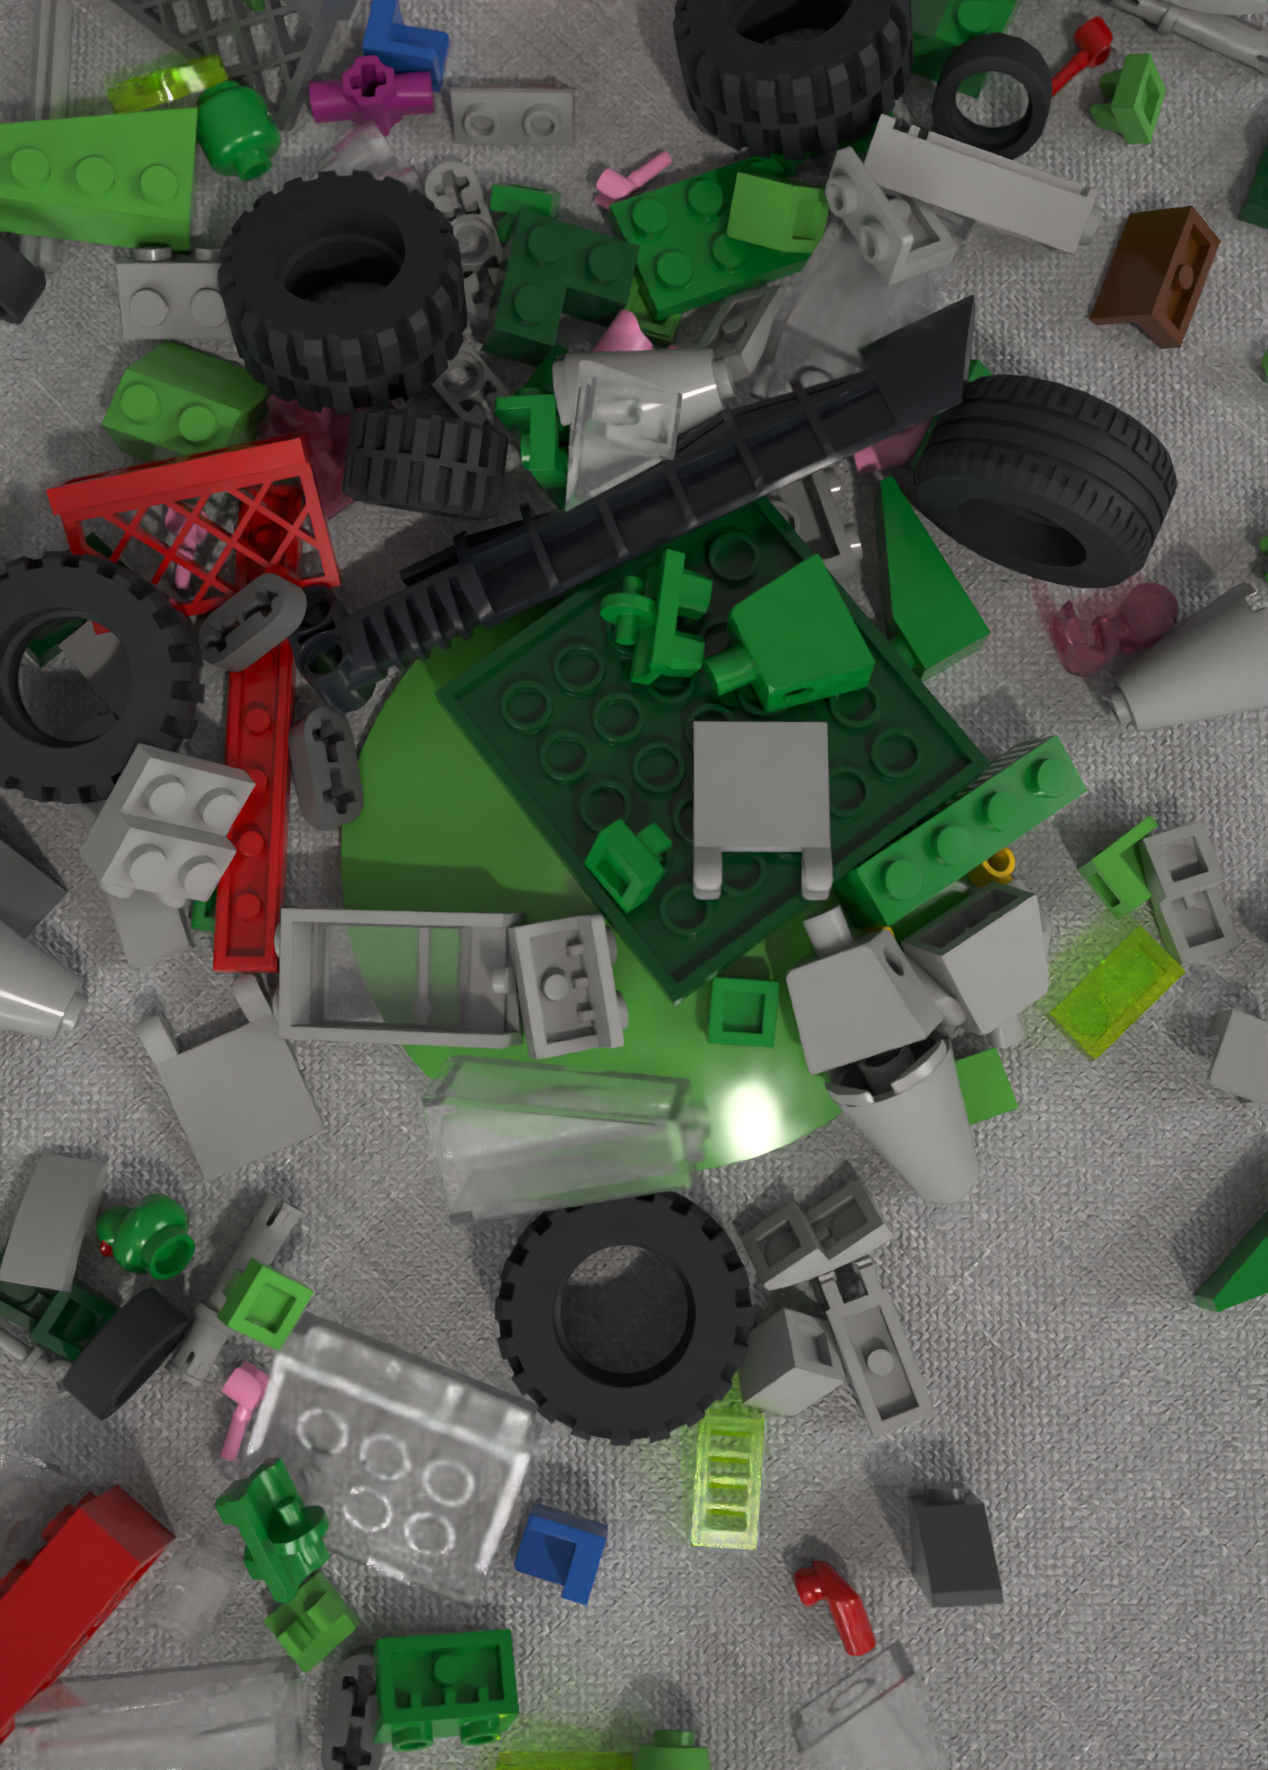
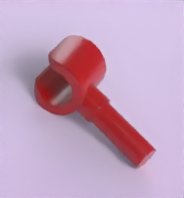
[1051,16,1113,98]

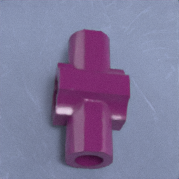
[309,56,435,138]

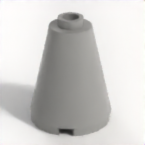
[552,348,736,481]
[1105,582,1268,732]
[0,920,90,1039]
[824,1022,980,1204]

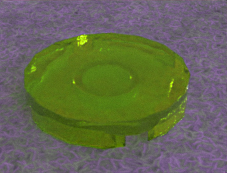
[106,53,228,114]

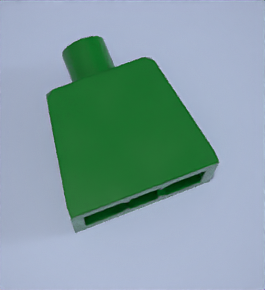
[703,553,875,712]

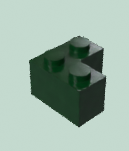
[481,208,640,368]

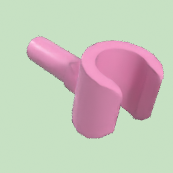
[595,151,672,210]
[165,500,209,591]
[220,1361,271,1461]

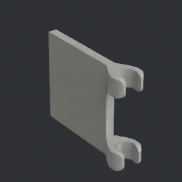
[693,721,833,900]
[136,974,326,1183]

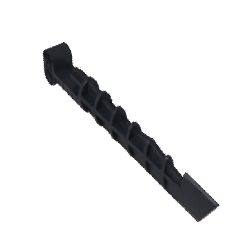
[289,295,976,713]

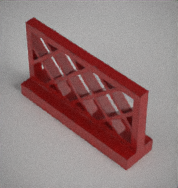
[46,430,342,635]

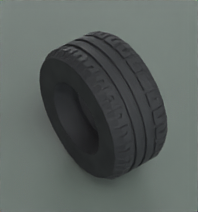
[913,374,1177,588]

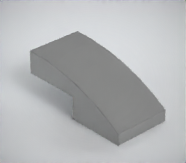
[1139,821,1241,969]
[0,1153,108,1292]
[740,1178,895,1291]

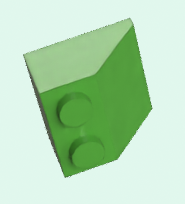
[101,340,275,462]

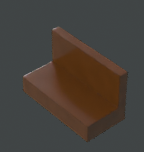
[1090,205,1221,349]

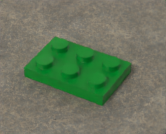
[607,157,823,322]

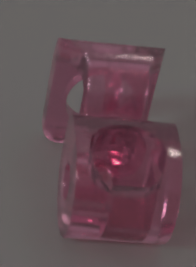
[1049,582,1179,677]

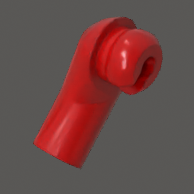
[792,1560,876,1656]

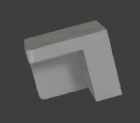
[1206,1009,1268,1108]
[737,1308,845,1416]

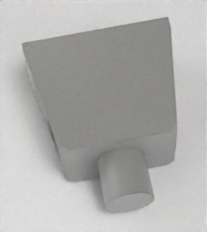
[786,905,943,1076]

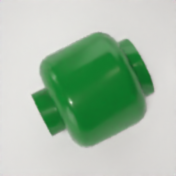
[196,81,281,181]

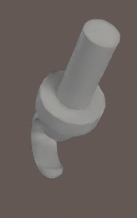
[0,1327,73,1398]

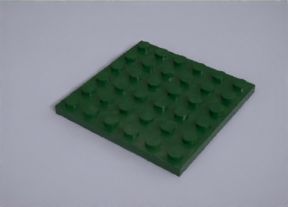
[435,497,991,1007]

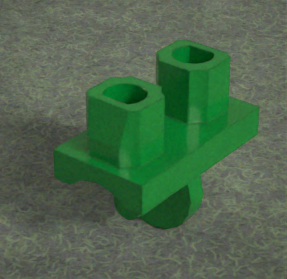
[600,549,713,685]
[214,1458,330,1603]

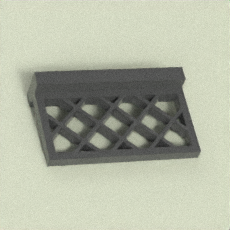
[111,0,358,132]

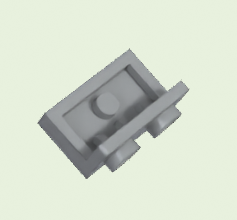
[825,146,958,286]
[116,246,233,339]
[507,913,628,1060]

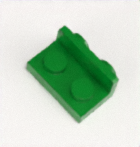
[494,388,583,509]
[373,1629,519,1752]

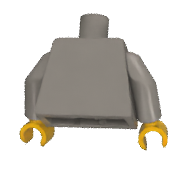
[853,847,1053,1048]

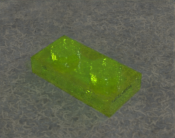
[1044,925,1186,1062]

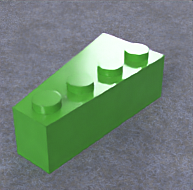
[0,107,199,255]

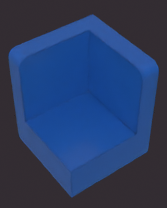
[362,0,450,93]
[514,1502,608,1606]

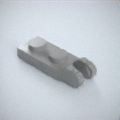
[816,1253,936,1438]

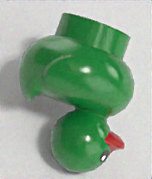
[96,1193,195,1280]

